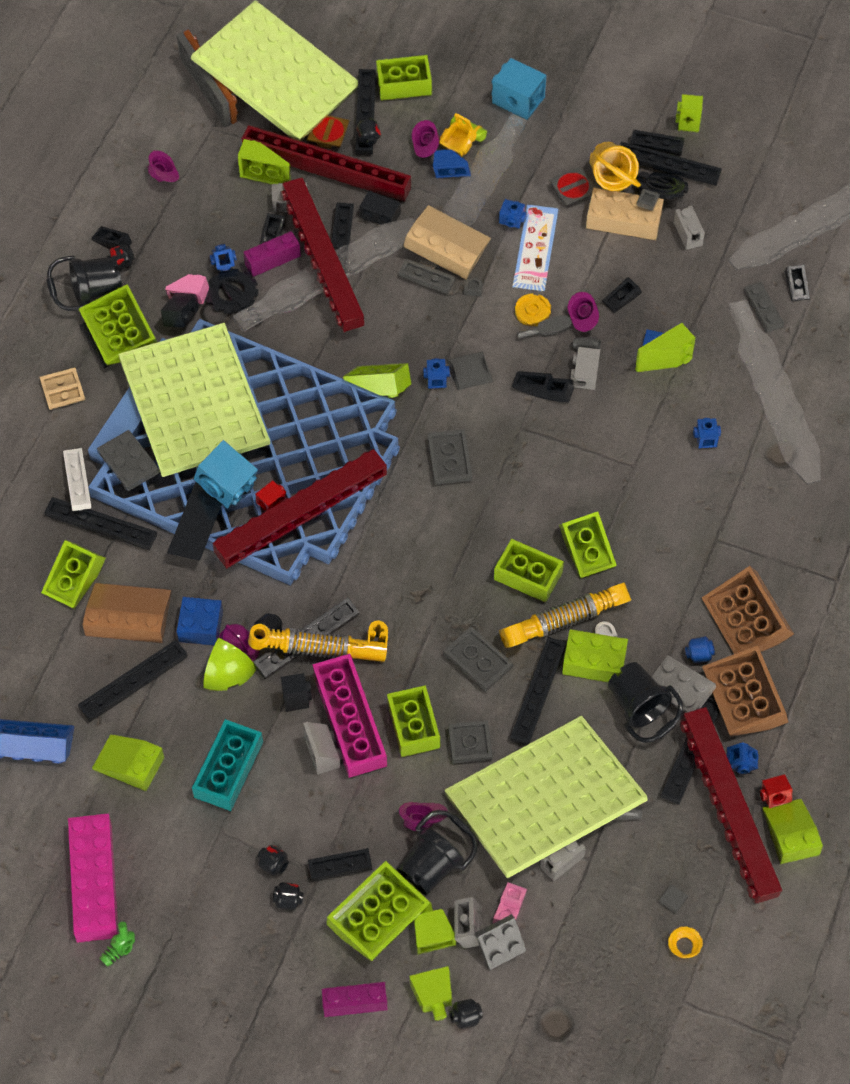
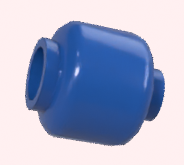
[685,636,715,664]

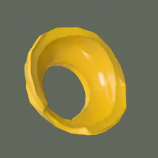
[668,927,702,958]

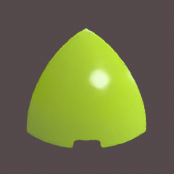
[203,638,256,691]

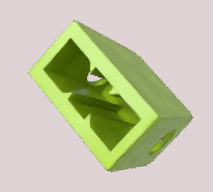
[414,902,456,955]
[409,966,452,1020]

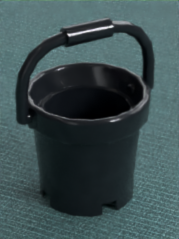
[46,255,122,311]
[608,662,683,743]
[396,810,477,895]

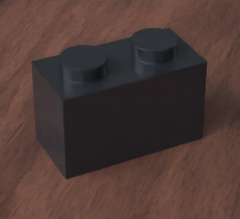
[359,191,401,229]
[161,293,199,328]
[281,673,312,712]

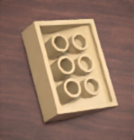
[403,205,491,280]

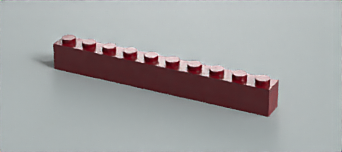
[242,125,411,202]
[280,177,364,332]
[213,449,387,569]
[680,707,782,904]

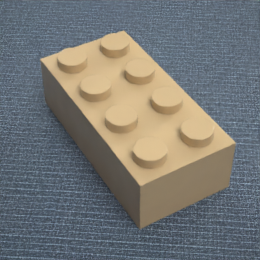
[586,188,664,240]

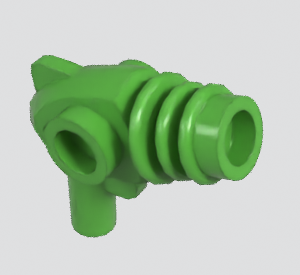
[99,922,135,967]

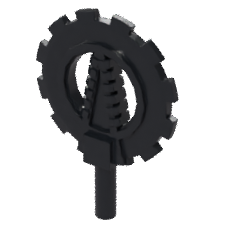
[636,171,689,199]
[206,269,263,324]

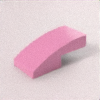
[493,882,527,923]

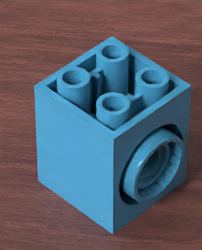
[491,58,546,120]
[193,440,258,509]

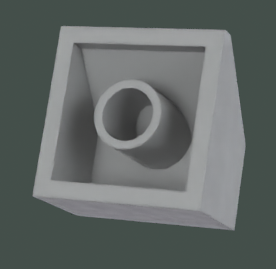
[303,722,342,775]

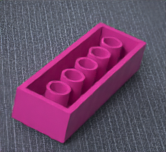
[312,654,387,778]
[68,814,119,943]

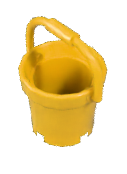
[590,142,641,191]

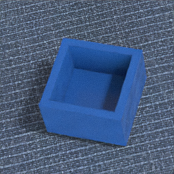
[177,597,223,645]

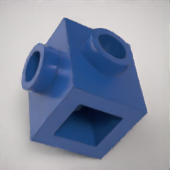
[499,199,527,228]
[209,244,236,271]
[423,358,450,389]
[693,418,721,448]
[727,742,759,774]

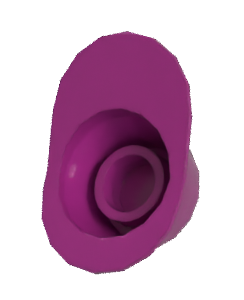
[412,120,439,158]
[148,150,179,182]
[568,292,599,332]
[219,624,260,662]
[399,802,448,831]

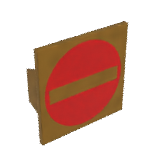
[307,115,350,149]

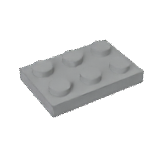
[652,655,717,713]

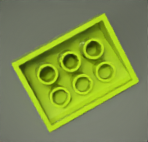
[79,284,157,365]
[327,861,430,961]

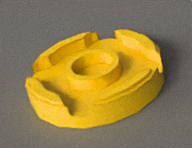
[515,294,551,326]

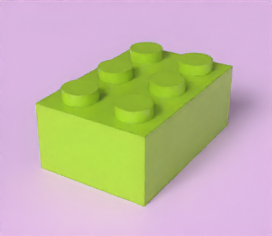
[376,55,432,100]
[494,539,564,603]
[562,629,628,682]
[387,685,440,757]

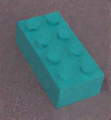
[192,719,263,811]

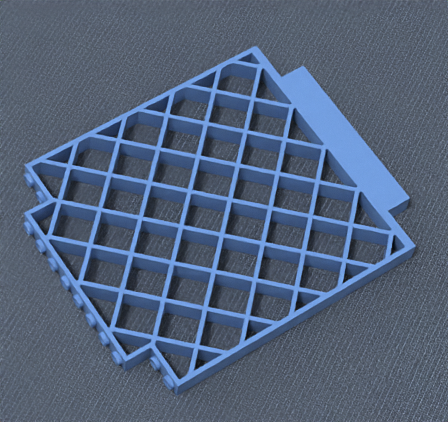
[88,319,400,586]

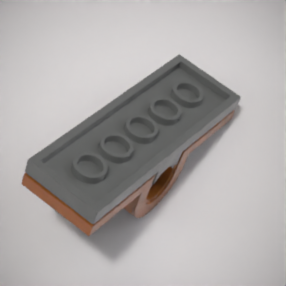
[176,30,238,127]

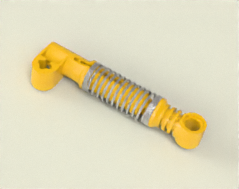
[499,582,631,648]
[248,621,388,662]

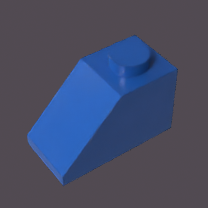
[433,149,471,178]

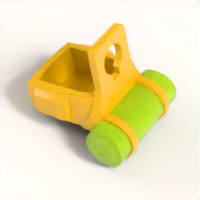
[439,113,487,157]

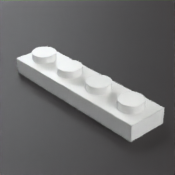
[63,448,91,511]

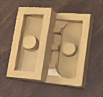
[40,368,85,410]

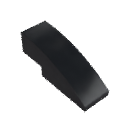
[512,371,574,403]

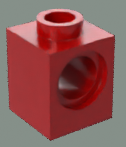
[255,480,286,511]
[760,774,792,808]

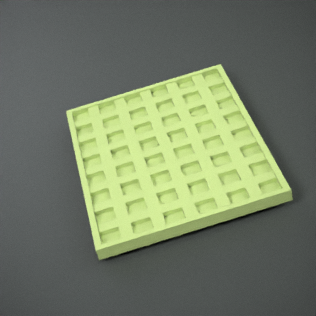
[191,0,358,141]
[118,323,270,477]
[444,716,648,878]

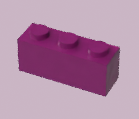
[243,231,301,277]
[322,982,388,1017]

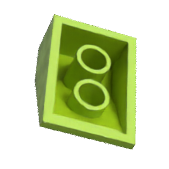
[238,139,291,184]
[635,323,695,372]
[343,363,411,398]
[559,511,617,578]
[41,540,106,609]
[92,734,164,791]
[762,799,823,864]

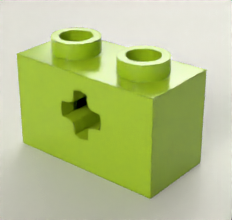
[675,94,703,132]

